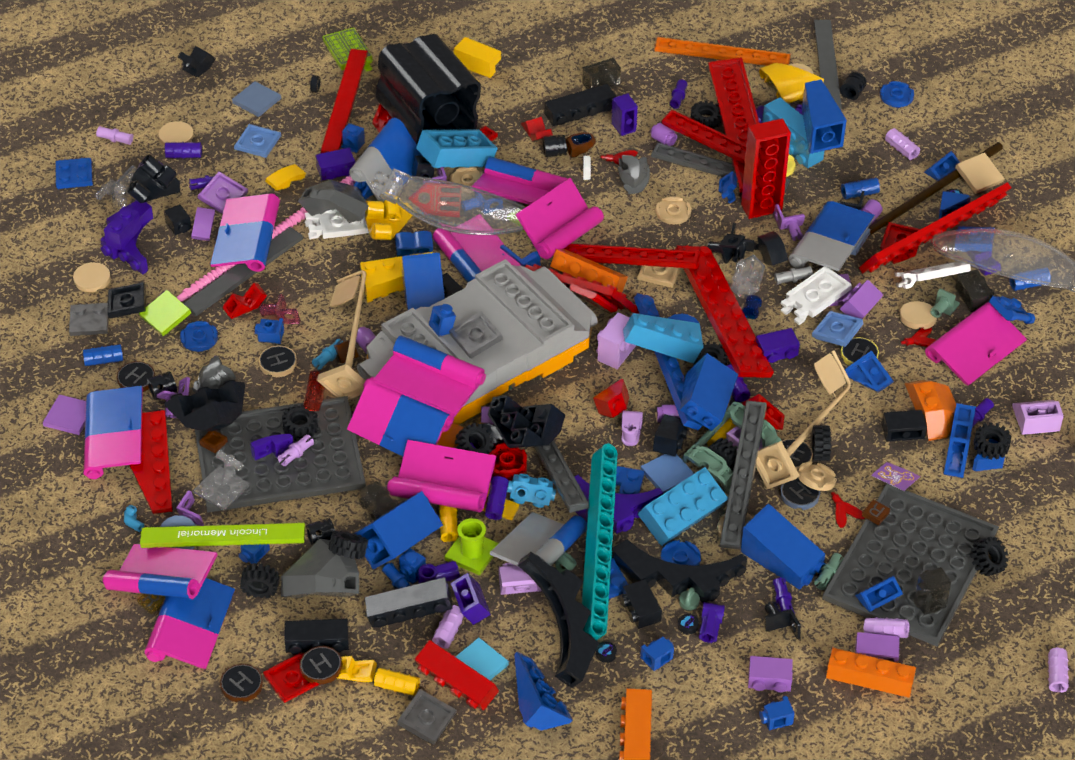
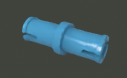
[312,339,343,370]

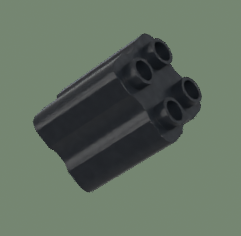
[376,34,481,145]

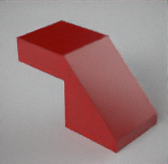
[521,117,553,141]
[222,283,267,319]

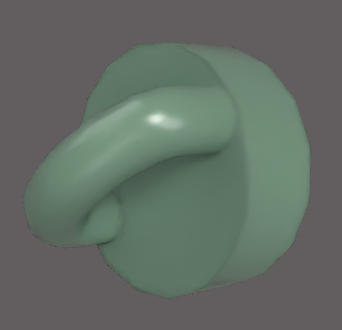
[555,552,577,573]
[679,588,700,611]

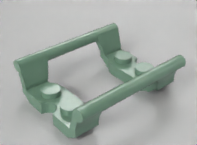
[681,401,782,495]

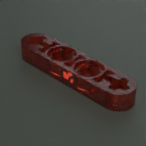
[303,371,325,411]

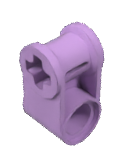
[622,410,643,446]

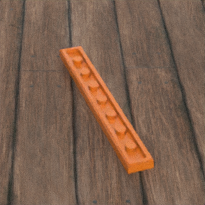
[655,37,791,66]

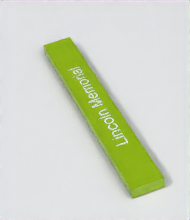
[140,523,305,548]

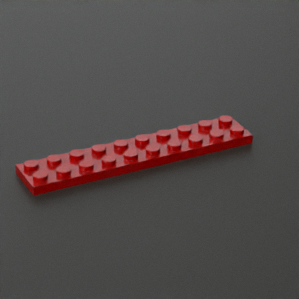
[708,57,759,193]
[859,182,1011,274]
[675,245,774,378]

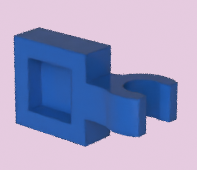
[719,171,737,204]

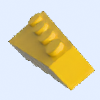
[360,252,433,303]

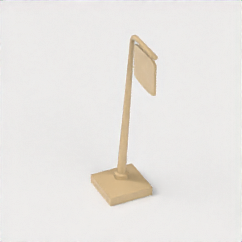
[317,270,366,400]
[756,350,851,489]

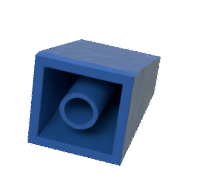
[802,79,847,154]
[402,252,445,310]
[680,353,738,431]
[355,491,443,569]
[741,504,825,590]

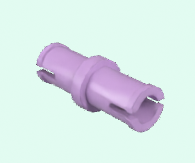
[96,126,133,145]
[278,434,314,466]

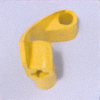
[759,63,824,104]
[365,198,414,240]

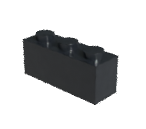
[284,618,349,654]

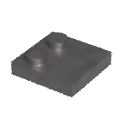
[69,303,108,336]
[449,311,503,359]
[397,689,457,744]

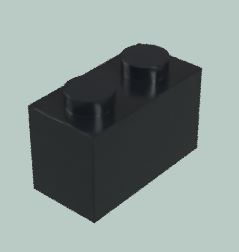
[882,410,927,442]
[653,414,689,456]
[620,579,662,629]

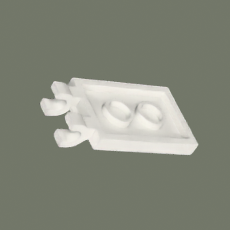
[305,209,369,239]
[894,262,971,289]
[781,267,852,325]

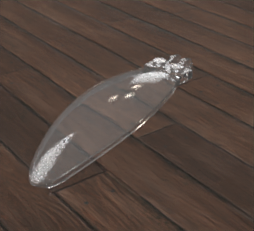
[370,168,525,235]
[931,228,1075,292]

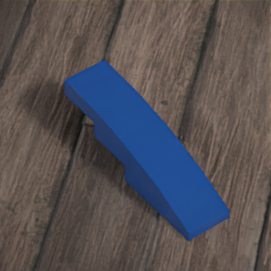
[944,403,976,478]

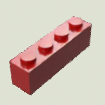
[414,640,499,711]

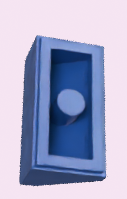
[924,151,960,181]
[856,576,903,612]

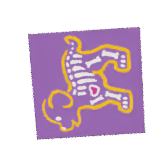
[871,462,921,491]

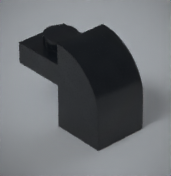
[177,46,216,77]
[754,231,788,266]

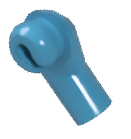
[124,505,145,532]

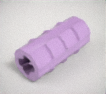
[885,128,920,160]
[432,605,464,649]
[864,617,910,638]
[1047,648,1069,692]

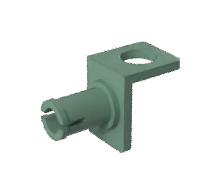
[930,288,960,318]

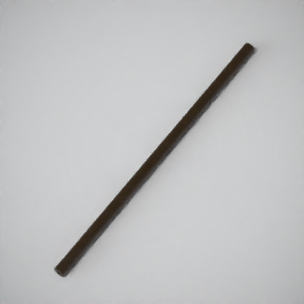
[868,142,1003,237]

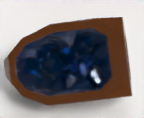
[566,132,596,158]

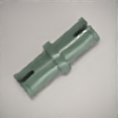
[814,553,844,590]

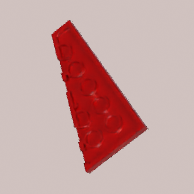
[525,264,639,314]
[129,410,173,514]

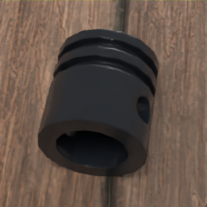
[840,72,867,100]
[543,135,567,157]
[147,371,177,401]
[306,518,335,546]

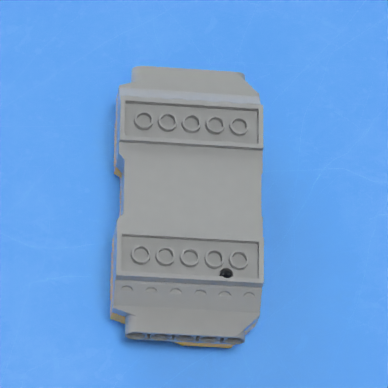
[357,259,598,425]

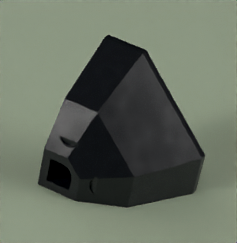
[164,380,245,431]
[488,396,565,448]

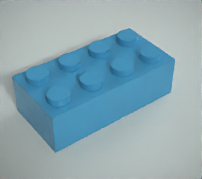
[762,97,824,169]
[416,129,498,168]
[638,467,728,546]

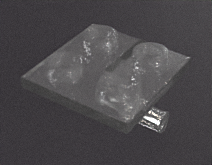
[95,165,136,212]
[193,450,250,511]

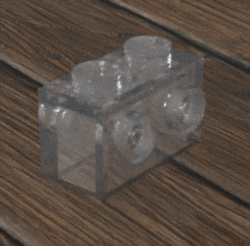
[730,255,765,299]

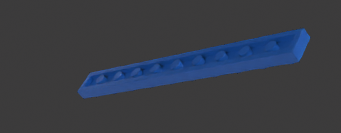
[634,293,703,431]

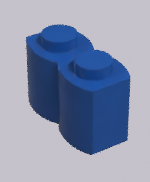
[395,231,433,257]

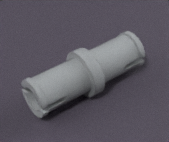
[774,266,813,285]

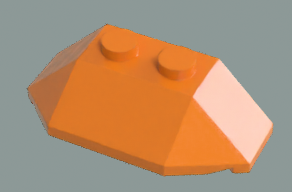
[905,380,956,441]

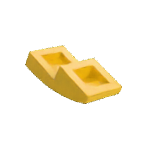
[265,164,306,190]
[337,656,377,682]

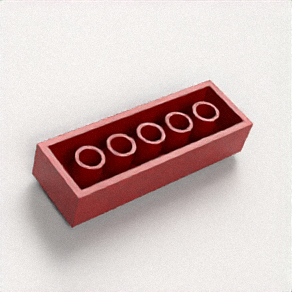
[741,118,791,219]

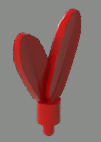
[601,150,638,165]
[901,327,936,347]
[831,492,865,528]

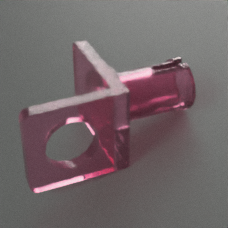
[260,294,301,324]

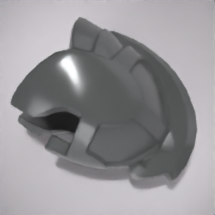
[618,155,650,194]
[192,355,236,393]

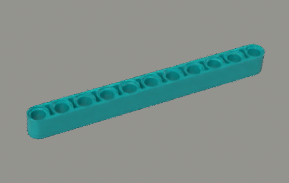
[582,443,618,640]

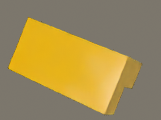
[454,37,501,78]

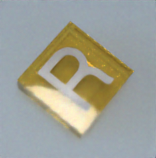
[137,594,165,614]

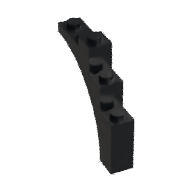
[611,539,747,604]
[517,552,599,688]

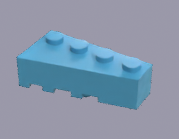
[623,313,704,364]

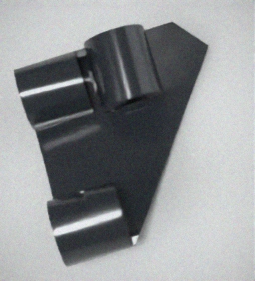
[127,154,180,203]

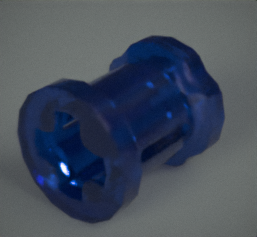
[743,295,762,319]

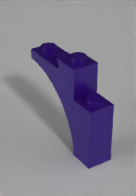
[100,200,153,275]
[574,475,663,534]

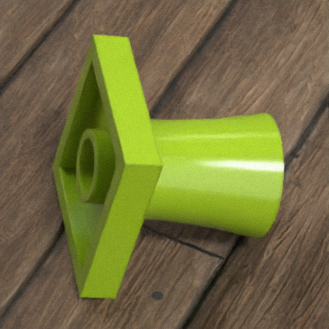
[444,518,499,575]

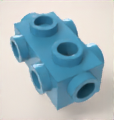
[507,474,556,508]

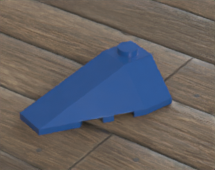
[514,652,573,731]

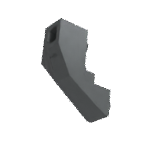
[298,180,369,223]
[281,539,359,598]

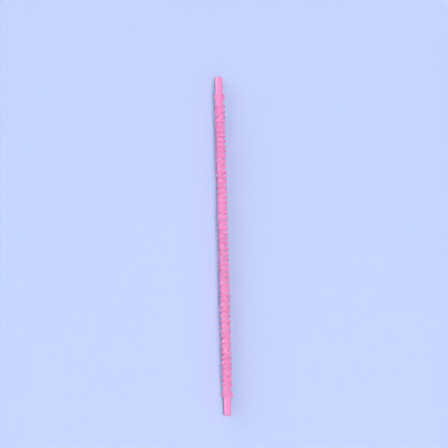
[176,174,356,302]

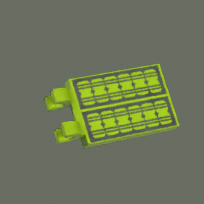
[322,27,373,72]

